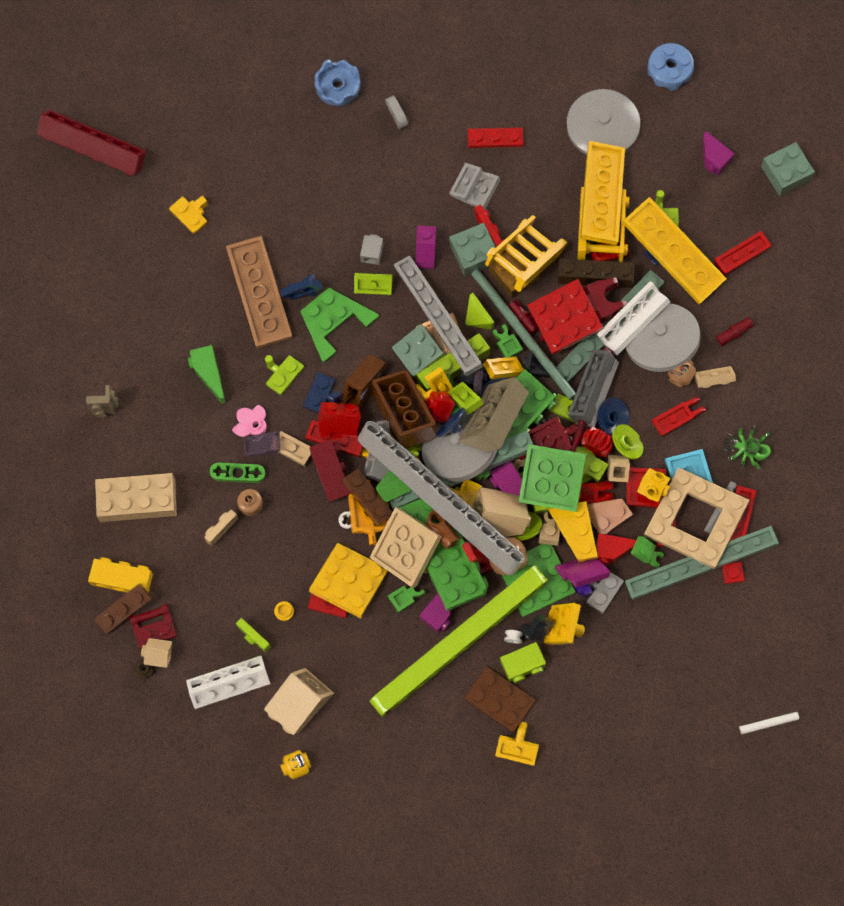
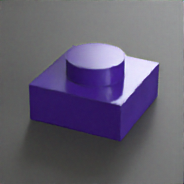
[574,584,592,599]

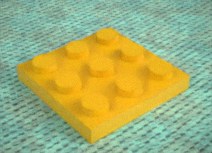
[309,543,388,618]

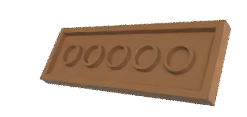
[226,236,293,349]

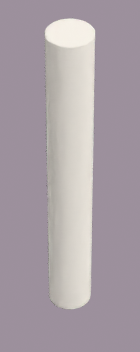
[739,712,799,734]

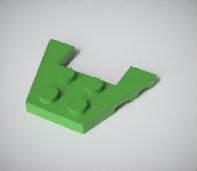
[301,288,379,363]

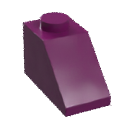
[702,131,734,176]
[416,226,437,269]
[490,461,522,495]
[419,593,451,633]

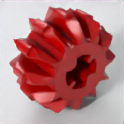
[580,427,614,458]

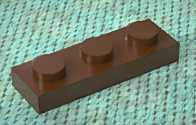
[342,469,392,526]
[94,583,152,634]

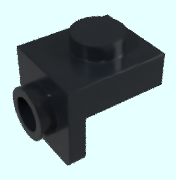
[523,351,551,378]
[459,365,490,391]
[520,614,555,641]

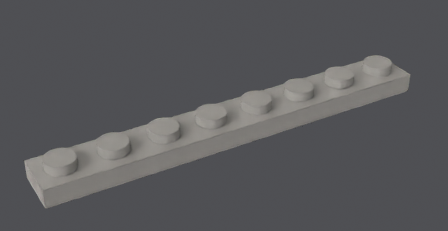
[394,255,483,376]

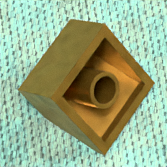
[489,250,541,299]

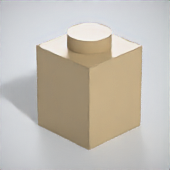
[607,455,630,482]
[141,638,172,668]

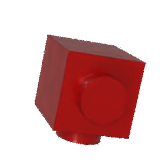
[426,391,455,422]

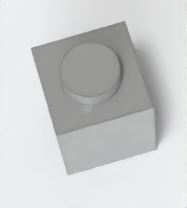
[360,234,384,265]

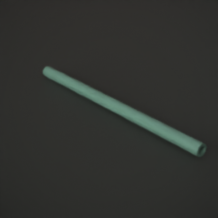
[471,269,576,400]

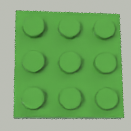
[519,444,587,512]
[501,544,575,618]

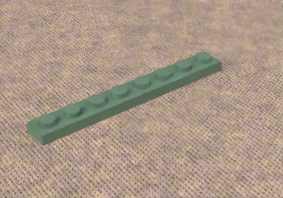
[550,270,665,383]
[390,431,533,510]
[625,526,779,600]

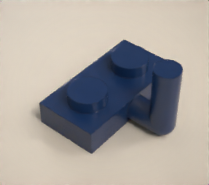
[281,274,322,300]
[303,373,341,413]

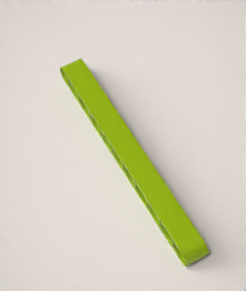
[369,566,548,717]

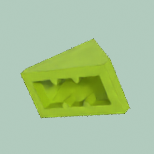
[465,293,494,330]

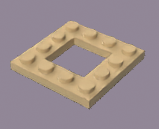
[644,467,749,569]

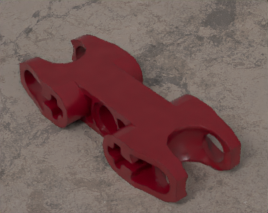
[530,278,627,344]

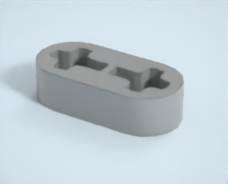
[385,96,408,129]

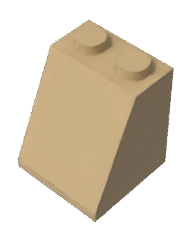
[472,487,531,537]
[264,668,334,735]

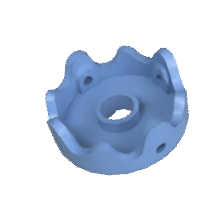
[647,43,694,91]
[315,60,360,106]

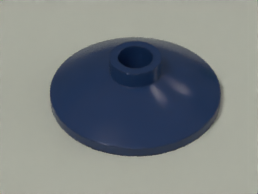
[597,398,629,436]
[436,408,465,437]

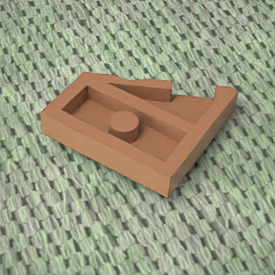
[587,499,634,535]

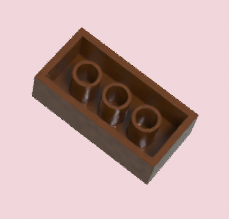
[371,369,436,449]

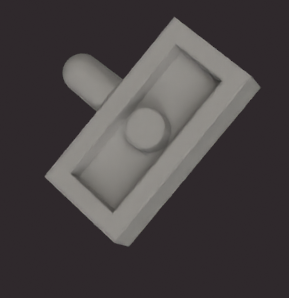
[586,572,624,614]

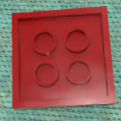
[528,279,604,355]

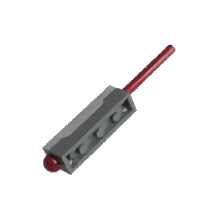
[568,348,619,452]

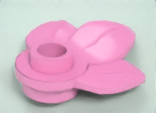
[232,405,267,437]

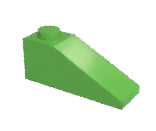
[188,345,226,404]

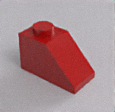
[596,533,636,565]

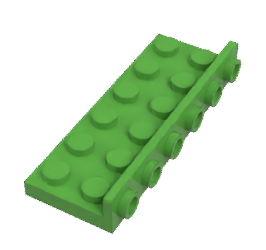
[475,369,557,481]
[400,499,488,611]

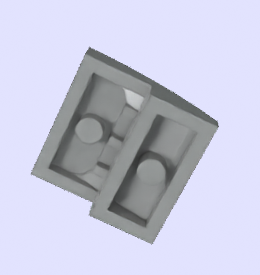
[449,163,501,209]

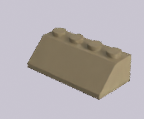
[458,377,529,452]

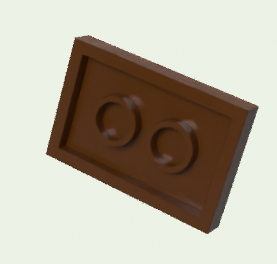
[464,666,536,733]

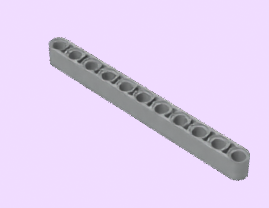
[358,421,525,575]

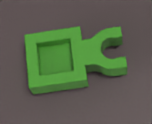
[493,324,523,357]
[631,536,664,567]
[388,582,425,614]

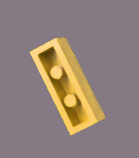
[88,557,153,593]

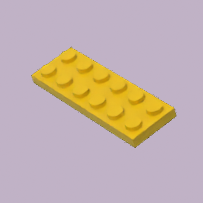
[580,141,625,245]
[622,197,726,304]

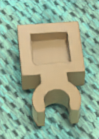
[539,512,560,545]

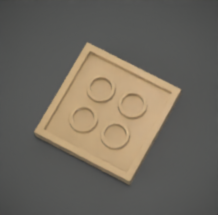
[370,507,442,587]

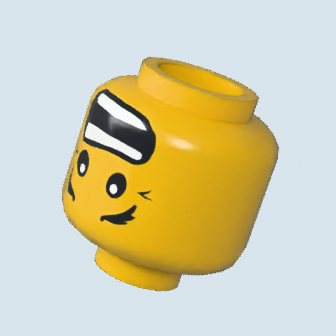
[280,750,311,780]

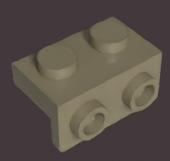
[86,385,119,418]

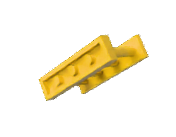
[578,187,629,262]
[485,215,567,292]

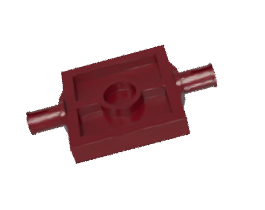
[519,416,579,460]

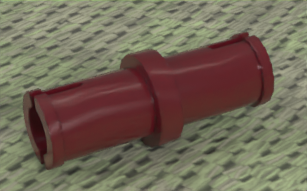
[508,299,539,335]
[715,316,754,346]

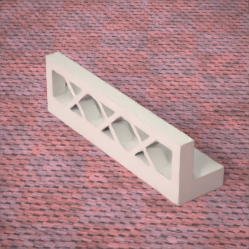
[597,281,670,355]
[186,656,270,709]

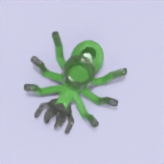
[722,424,771,470]

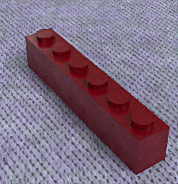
[37,110,146,176]

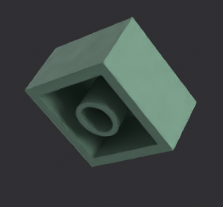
[761,142,815,196]
[449,223,495,276]
[392,324,447,379]

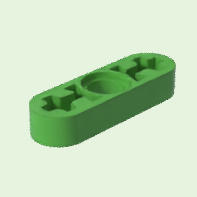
[210,463,266,483]

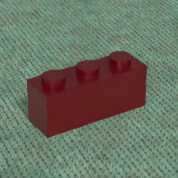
[309,439,351,503]

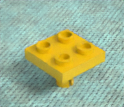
[544,603,585,645]

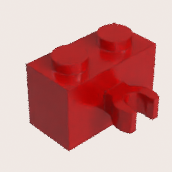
[317,402,361,435]

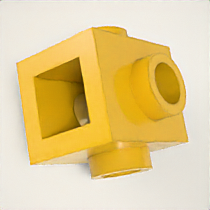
[637,468,670,502]

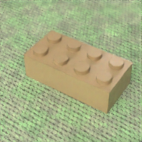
[95,473,177,522]

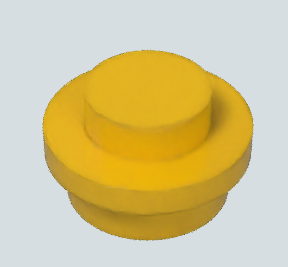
[274,601,294,621]

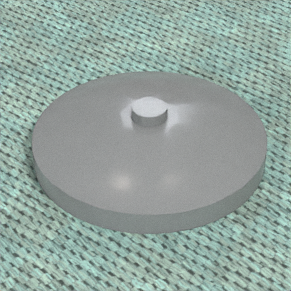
[567,89,640,155]
[625,303,701,372]
[422,413,497,482]

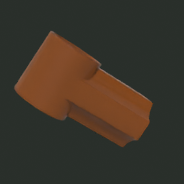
[425,510,460,550]

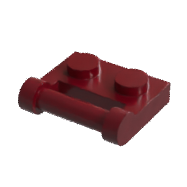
[129,603,177,649]

